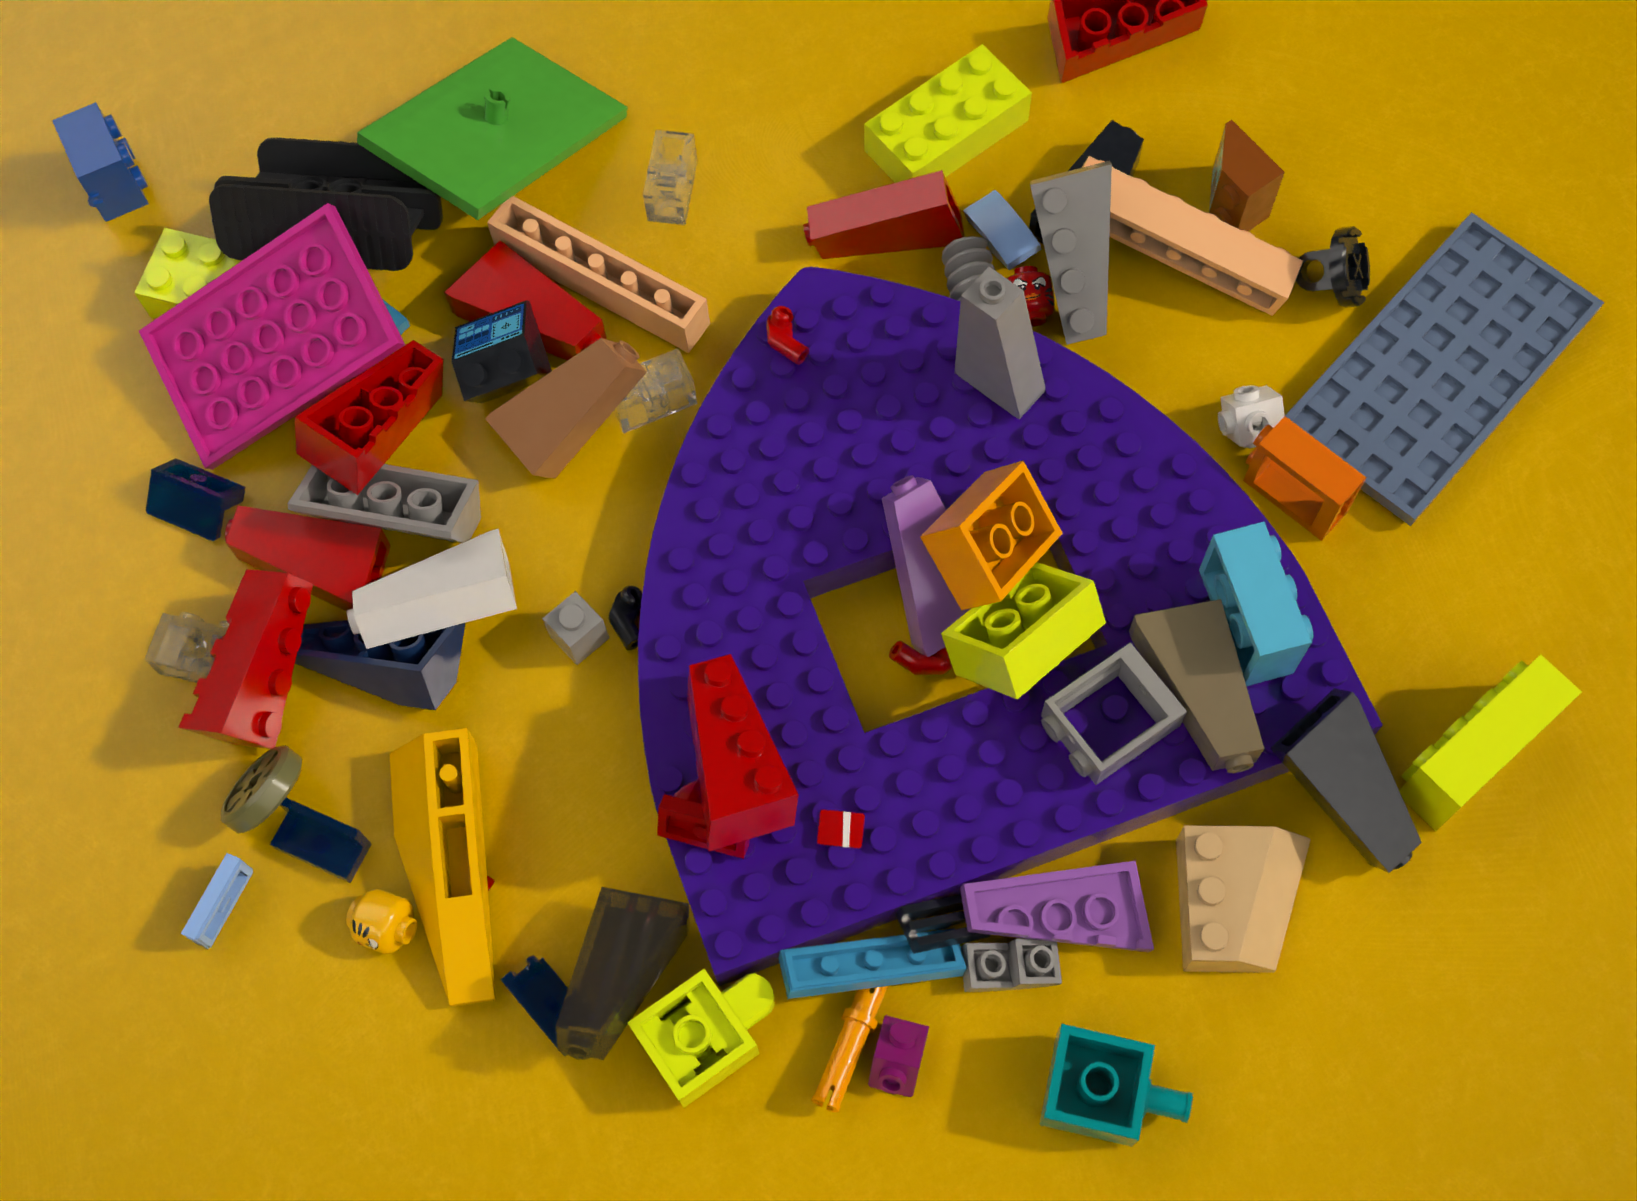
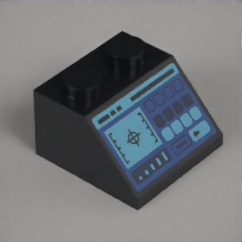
[452,300,552,403]

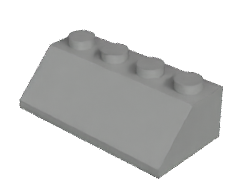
[287,464,481,543]

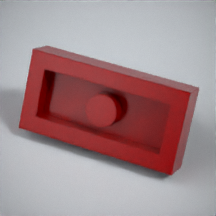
[657,779,750,859]

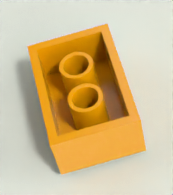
[920,461,1063,610]

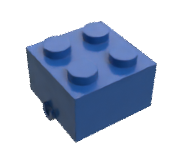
[52,102,149,222]

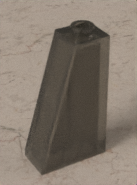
[556,887,689,1060]

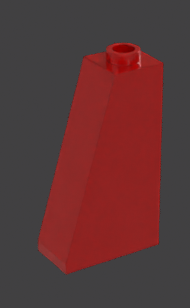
[804,170,965,259]
[444,240,607,361]
[225,505,391,612]

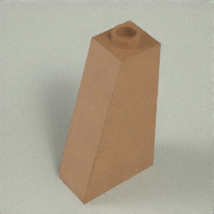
[486,338,647,479]

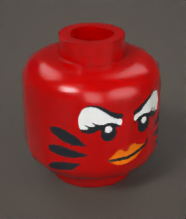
[1006,266,1055,327]

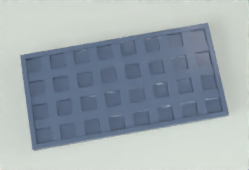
[1285,212,1604,526]

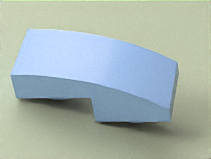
[963,190,1042,270]

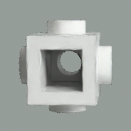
[1218,385,1285,448]

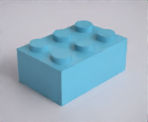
[1199,522,1313,686]

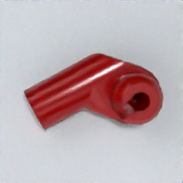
[766,306,809,365]
[889,641,952,676]

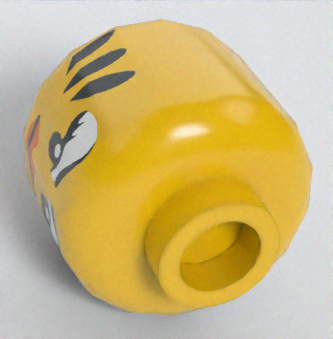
[346,889,417,954]

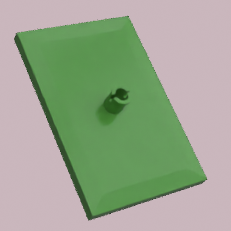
[357,37,628,220]

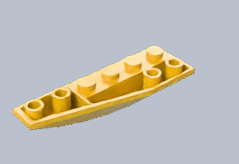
[390,728,496,1007]

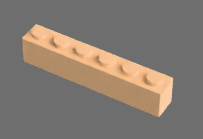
[1082,156,1303,316]
[487,196,710,353]

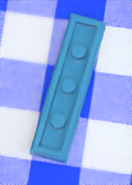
[778,928,967,999]

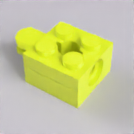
[627,968,775,1108]

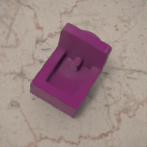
[868,1015,929,1097]

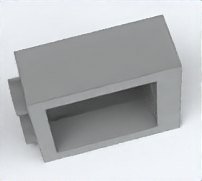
[1041,642,1187,785]

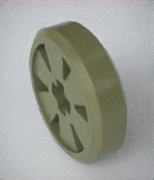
[221,745,302,833]

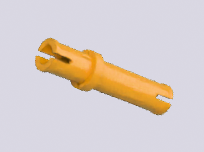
[811,986,889,1113]

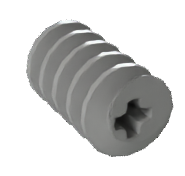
[942,236,995,301]

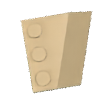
[1176,826,1311,973]

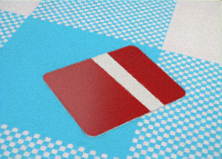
[817,809,865,849]

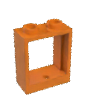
[1243,416,1367,541]

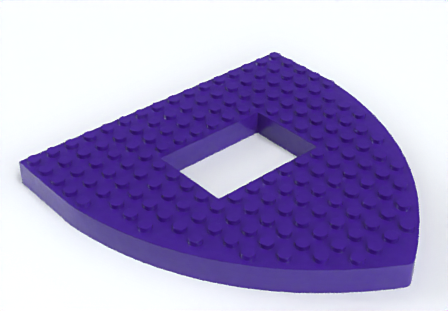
[638,266,1383,986]

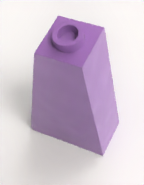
[882,475,971,657]

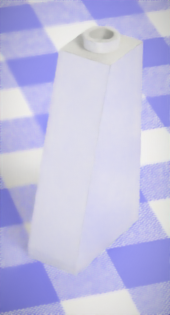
[347,529,517,649]

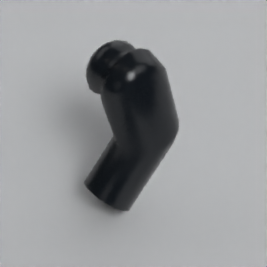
[608,585,642,650]

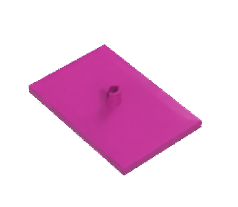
[139,203,405,470]

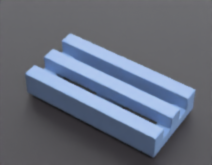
[181,853,253,949]

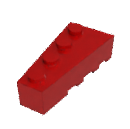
[1047,0,1208,84]
[294,340,444,495]
[178,569,313,749]
[687,654,799,852]

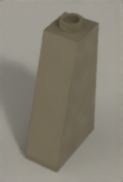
[1129,599,1264,773]

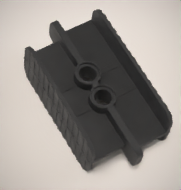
[209,137,443,271]

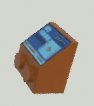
[1209,119,1285,231]

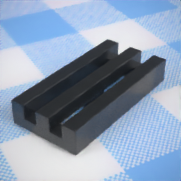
[895,894,991,954]

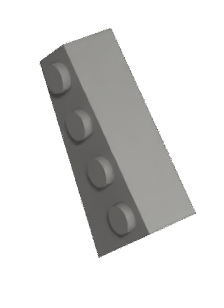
[1030,161,1112,345]

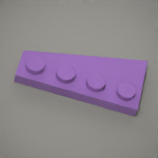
[960,861,1154,952]

